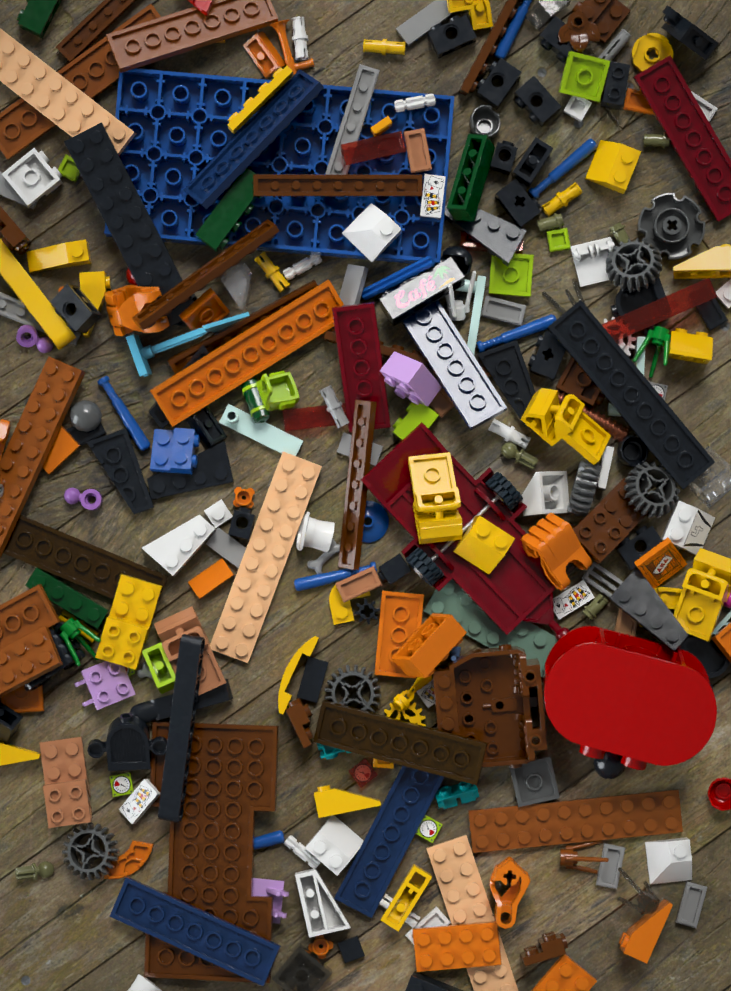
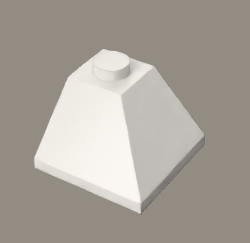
[342,203,402,262]
[522,471,569,516]
[645,837,692,884]

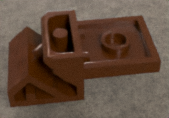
[573,478,647,564]

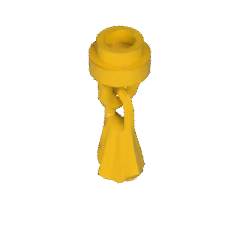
[392,676,432,712]

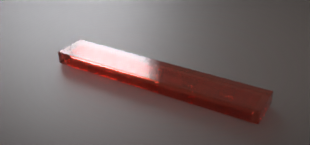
[601,278,717,341]

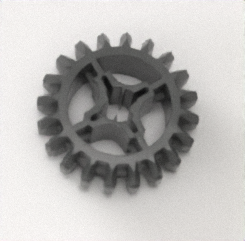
[606,238,662,293]
[567,460,600,517]
[623,461,680,518]
[324,665,381,713]
[62,822,119,880]

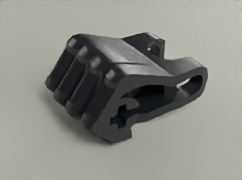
[24,621,86,691]

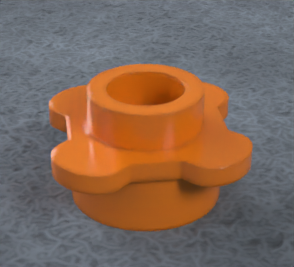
[233,487,255,508]
[308,935,333,959]

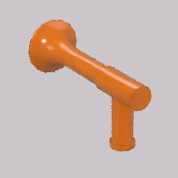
[270,20,315,75]

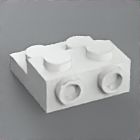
[2,148,62,207]

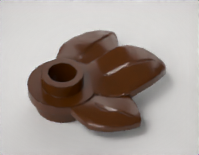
[558,11,601,53]

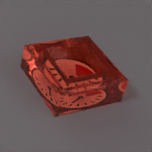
[349,758,378,788]

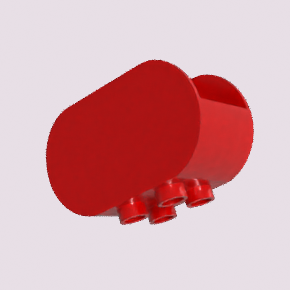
[543,626,717,770]

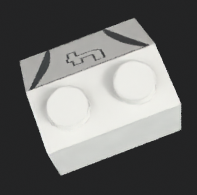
[661,501,715,555]

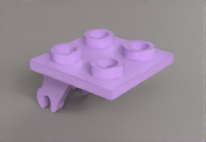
[74,661,135,710]
[253,878,289,924]

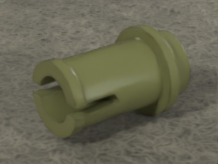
[643,132,669,149]
[536,213,564,233]
[609,222,630,246]
[582,593,609,620]

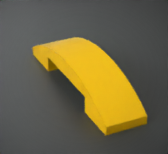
[278,636,319,714]

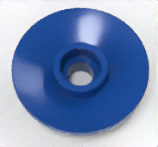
[362,501,389,543]

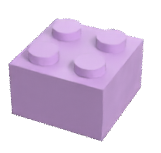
[380,351,442,407]

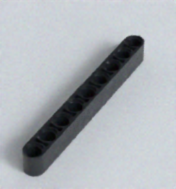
[158,634,205,823]

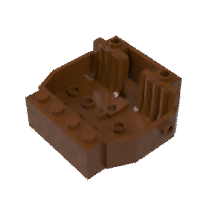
[433,644,547,768]

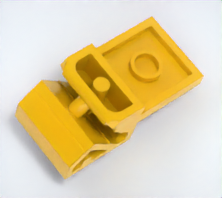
[520,388,611,465]
[408,452,463,544]
[673,548,731,642]
[95,574,162,670]

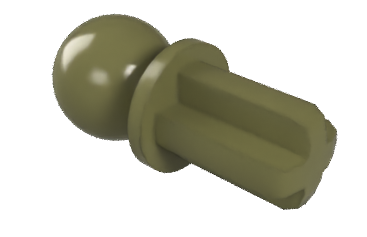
[501,442,538,469]
[15,861,54,880]

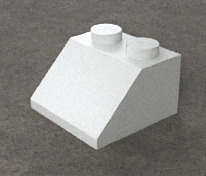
[305,815,364,876]

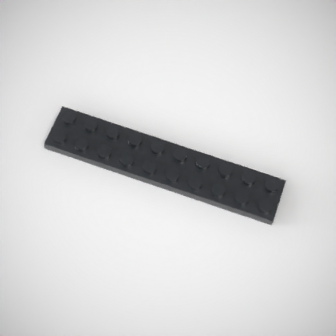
[64,122,194,328]
[548,300,715,489]

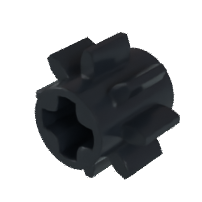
[354,598,380,625]

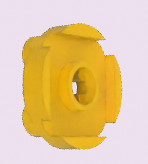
[631,33,674,72]

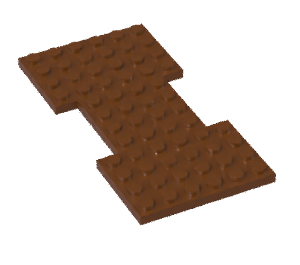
[144,721,279,983]

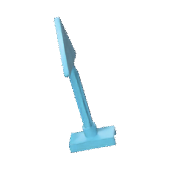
[126,312,250,377]

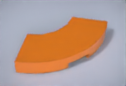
[104,840,154,879]

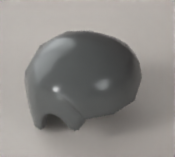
[469,105,501,138]
[70,400,102,432]

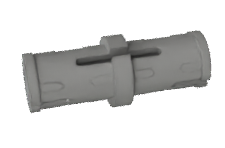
[319,385,350,428]

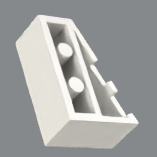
[142,515,216,577]
[295,868,351,938]

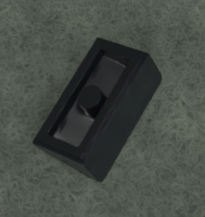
[186,406,227,450]

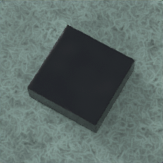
[338,935,365,963]

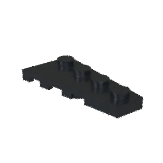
[147,441,234,500]

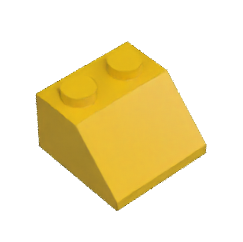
[585,140,641,194]
[668,328,713,364]
[453,515,515,575]

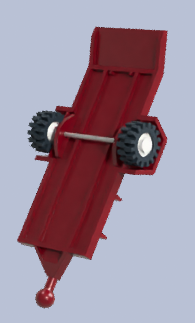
[361,422,570,641]

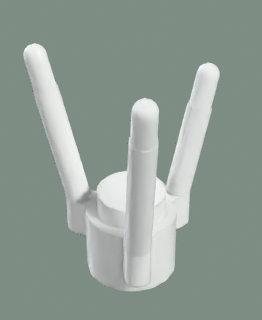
[445,271,476,321]

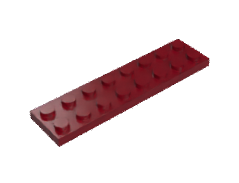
[633,56,731,222]

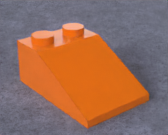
[618,899,673,964]

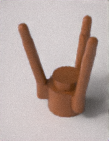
[560,840,609,874]

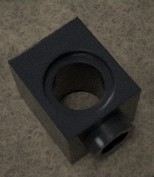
[490,141,518,175]
[228,507,256,540]
[378,553,411,585]

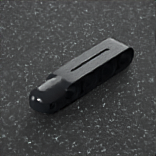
[130,679,233,723]

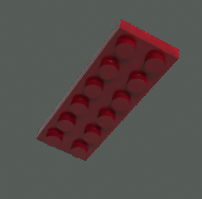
[332,302,391,432]

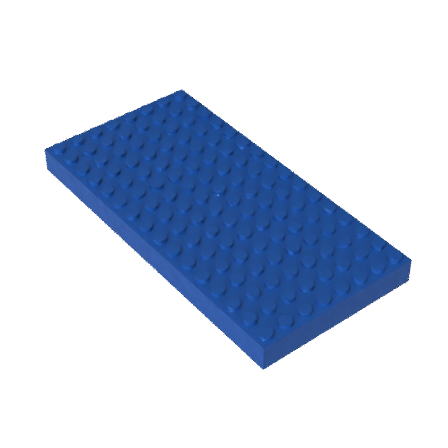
[104,68,455,266]

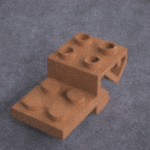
[154,606,227,696]
[39,737,92,828]

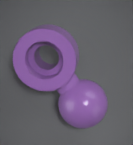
[16,325,53,353]
[64,488,103,511]

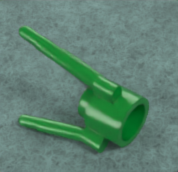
[632,326,671,378]
[59,618,101,666]

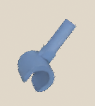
[448,646,461,661]

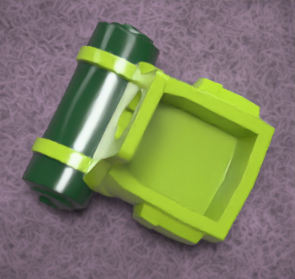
[241,371,300,423]

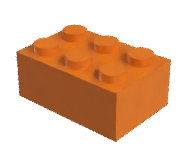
[392,613,467,678]

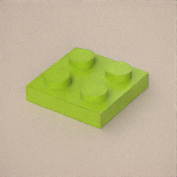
[558,51,610,102]
[488,254,534,297]

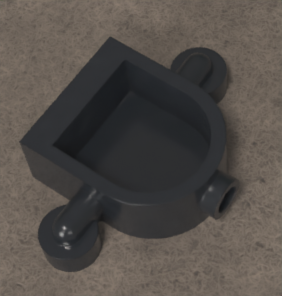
[661,5,720,60]
[610,269,672,340]
[679,636,730,690]
[87,713,167,771]

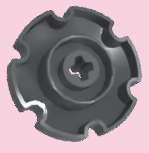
[637,193,705,261]

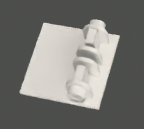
[570,237,619,287]

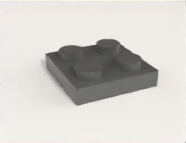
[509,756,560,807]

